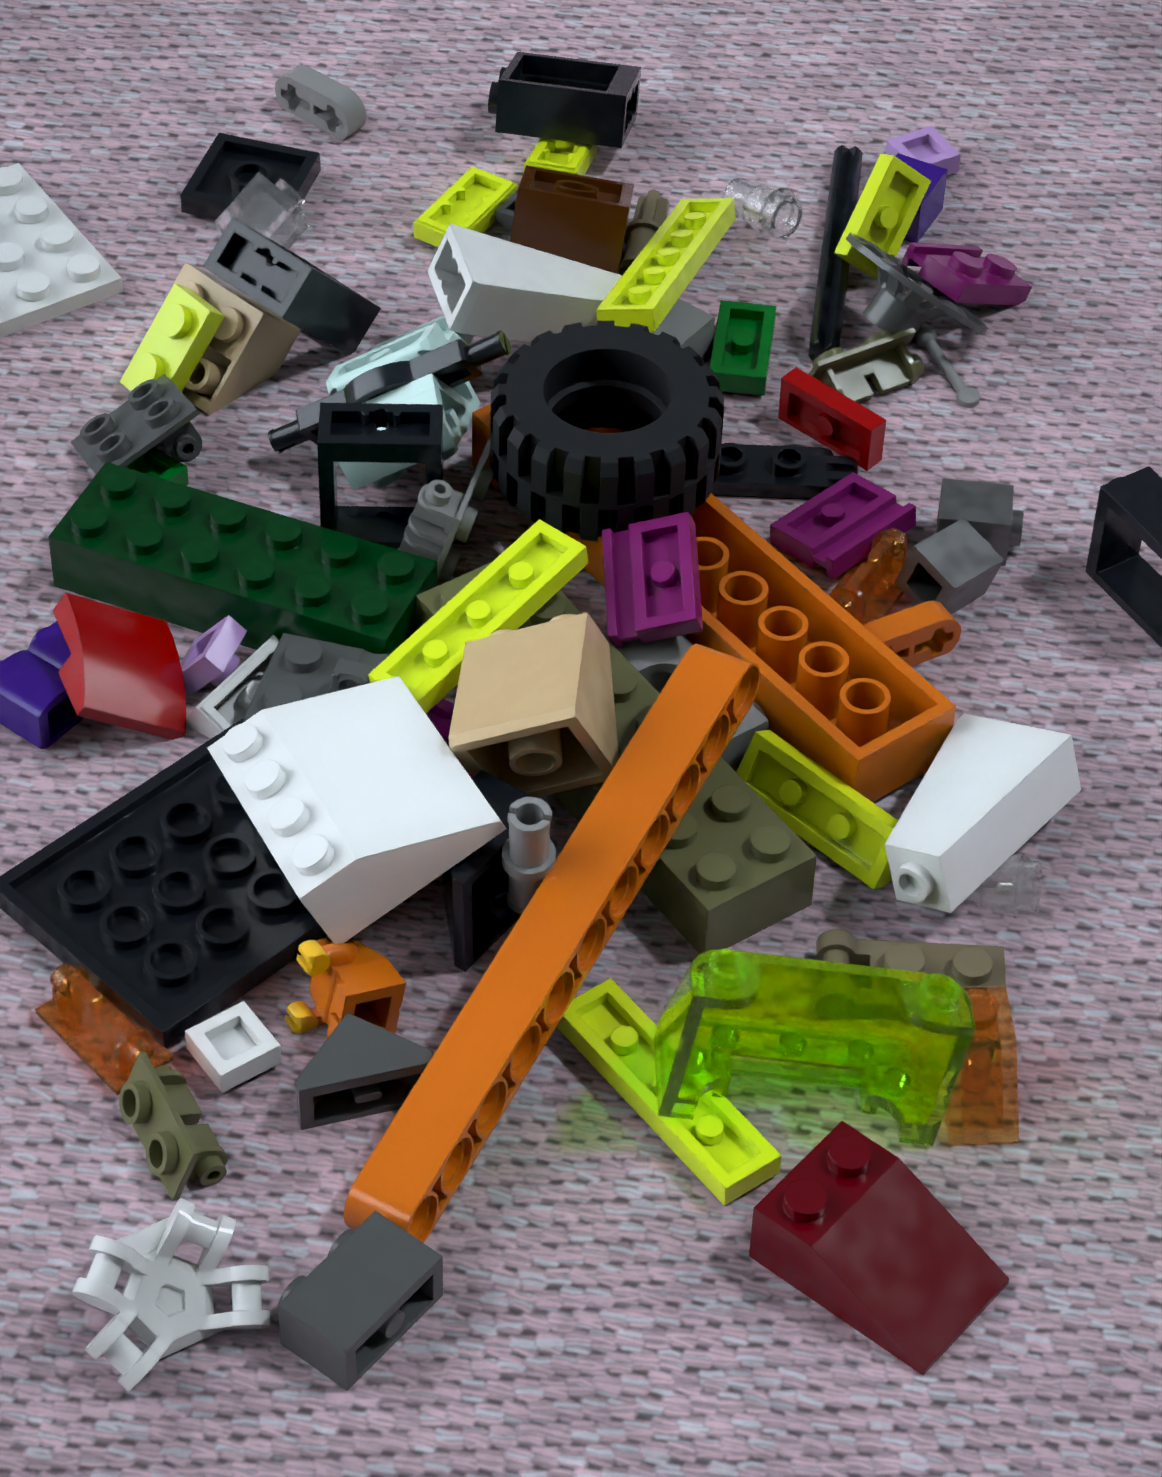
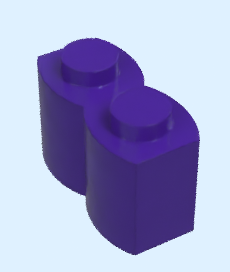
[0,621,84,749]

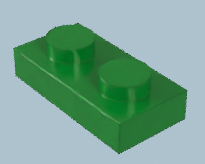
[710,300,777,396]

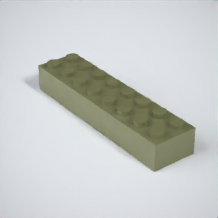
[416,562,817,960]

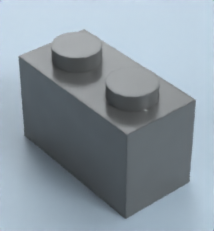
[278,1211,443,1391]

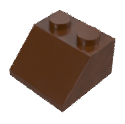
[510,165,634,273]

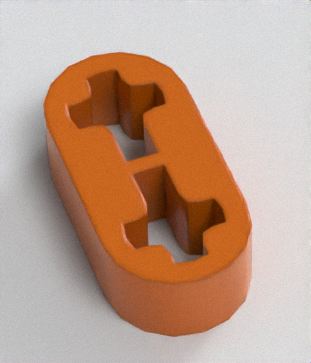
[864,600,961,666]

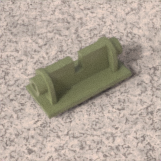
[809,327,924,403]
[119,1052,228,1201]

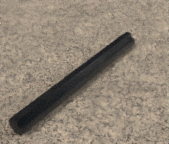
[808,145,863,361]

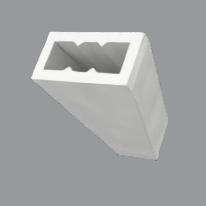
[427,224,622,342]
[885,713,1081,913]

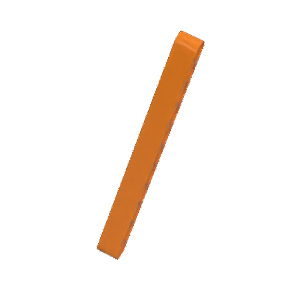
[343,643,760,1243]

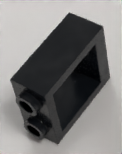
[488,52,641,148]
[203,217,381,355]
[317,403,443,550]
[1085,466,1162,648]

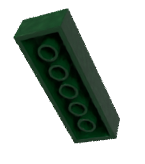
[48,462,437,655]

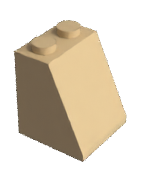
[449,612,619,798]

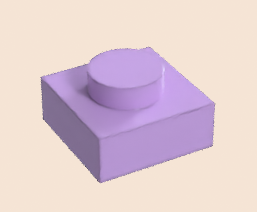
[886,126,961,175]
[181,615,247,694]

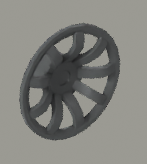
[846,232,989,346]

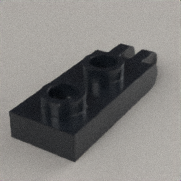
[712,443,858,500]

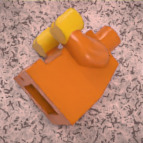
[285,938,406,1039]

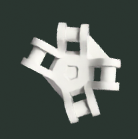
[72,1198,270,1392]

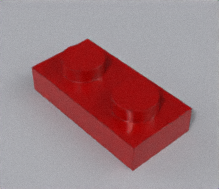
[778,367,886,471]

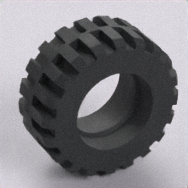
[490,321,724,542]

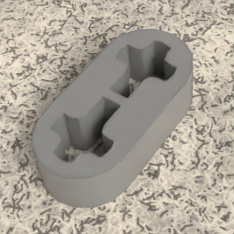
[275,65,367,140]

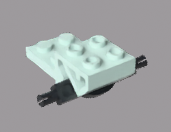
[268,315,512,490]

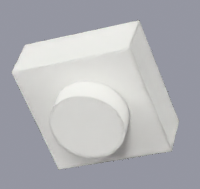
[185,1001,281,1093]

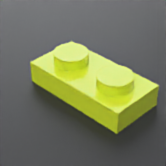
[834,154,931,279]
[120,283,225,392]

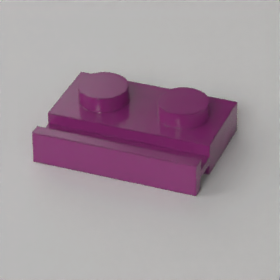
[901,242,1033,306]
[770,472,916,579]
[602,512,703,649]

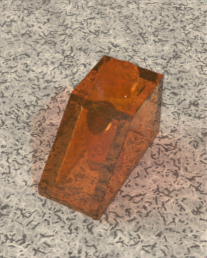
[930,986,1019,1146]

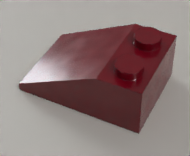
[749,1121,1009,1375]

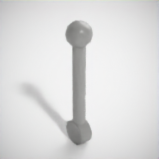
[915,326,980,408]

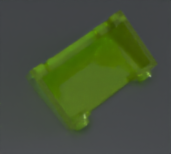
[654,949,976,1146]

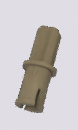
[619,190,670,275]

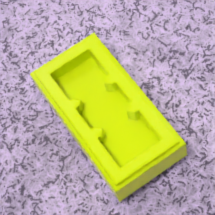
[523,138,598,176]
[414,167,518,247]

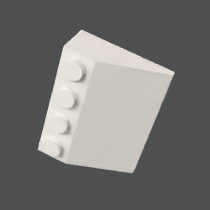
[207,676,506,944]

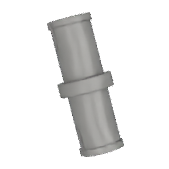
[502,797,556,914]

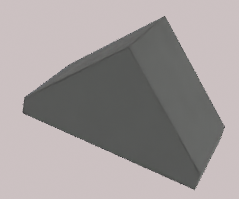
[296,1012,434,1130]

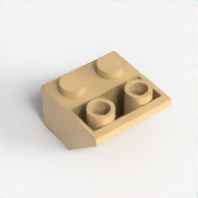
[130,262,301,415]

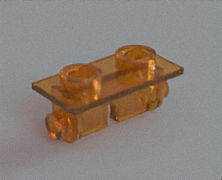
[829,528,908,625]
[35,963,173,1095]

